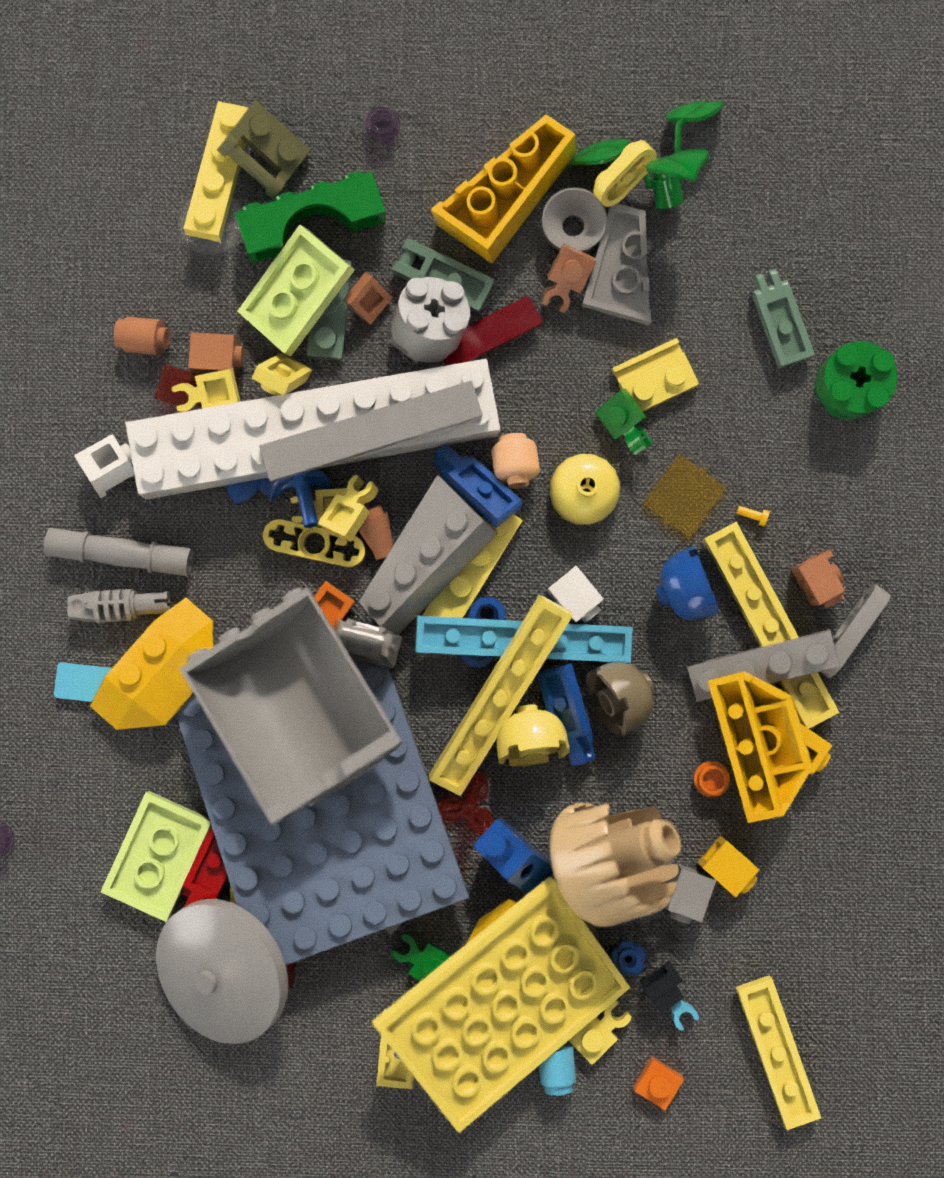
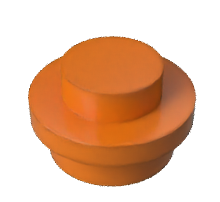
[693,761,730,797]

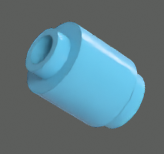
[538,1042,576,1096]

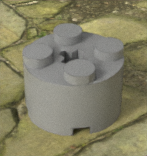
[391,277,470,363]

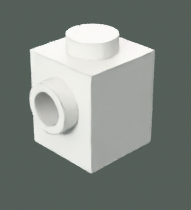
[547,566,604,623]

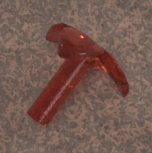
[437,773,494,835]

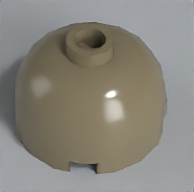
[586,662,654,736]

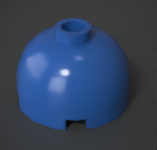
[656,546,720,620]

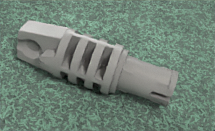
[67,589,171,623]

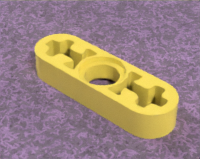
[263,519,366,568]

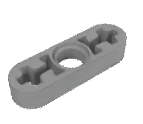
[819,584,891,679]

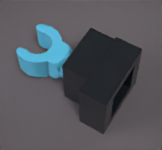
[640,961,699,1031]

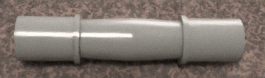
[44,528,193,577]

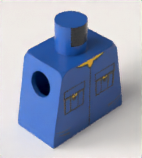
[474,819,553,894]

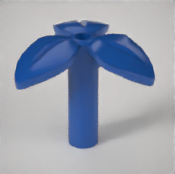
[270,470,332,528]

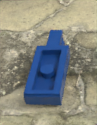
[433,444,523,528]
[536,663,595,766]

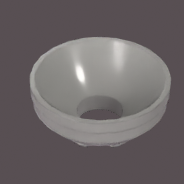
[542,188,607,252]

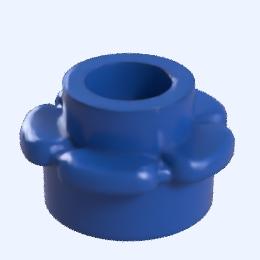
[610,940,646,977]

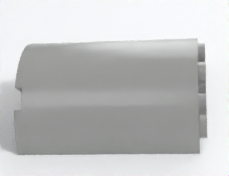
[179,587,403,825]

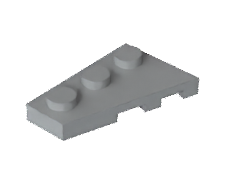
[581,203,651,325]

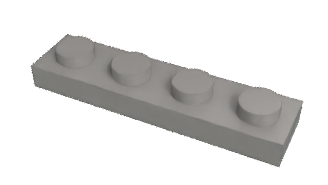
[687,629,840,702]

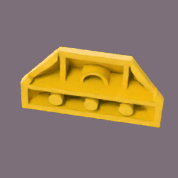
[90,598,214,730]
[708,671,813,823]

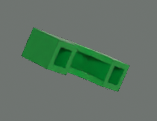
[234,171,386,264]

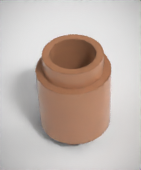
[114,316,170,356]

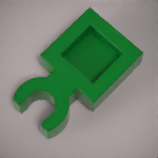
[391,931,452,982]

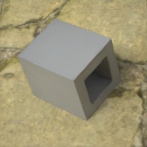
[665,863,716,924]

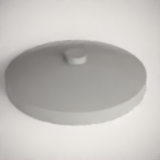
[156,899,288,1044]

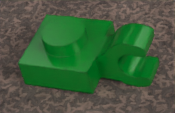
[594,388,653,455]

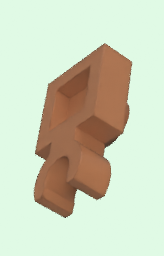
[542,243,597,313]

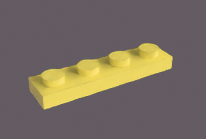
[183,101,248,242]
[422,515,523,618]
[735,975,821,1130]

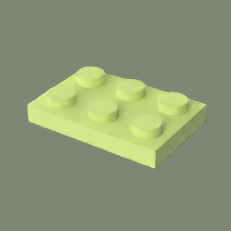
[237,225,355,356]
[101,791,211,922]

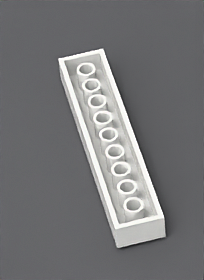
[125,359,500,500]

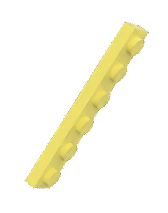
[703,522,839,729]
[429,594,573,796]

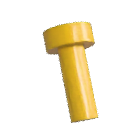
[736,506,770,527]

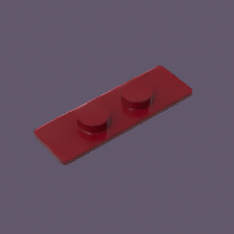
[443,296,543,366]

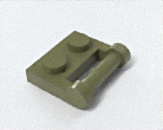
[216,100,311,199]

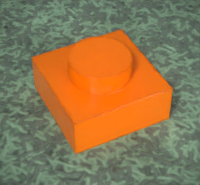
[314,581,356,628]
[633,1056,684,1111]

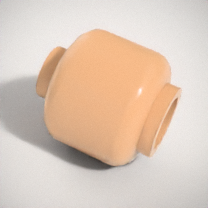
[491,433,540,489]

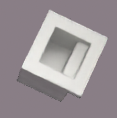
[74,434,135,498]

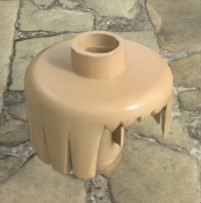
[549,803,681,927]

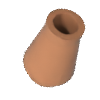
[359,504,393,560]

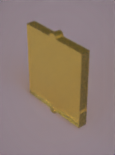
[642,454,726,539]

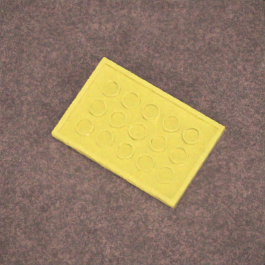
[372,876,630,1133]

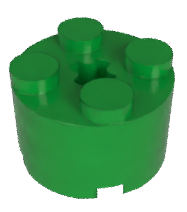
[814,341,897,420]

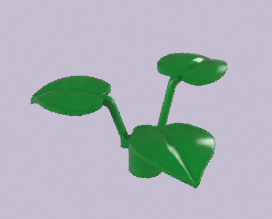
[568,100,725,209]

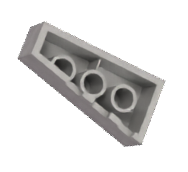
[359,475,498,635]

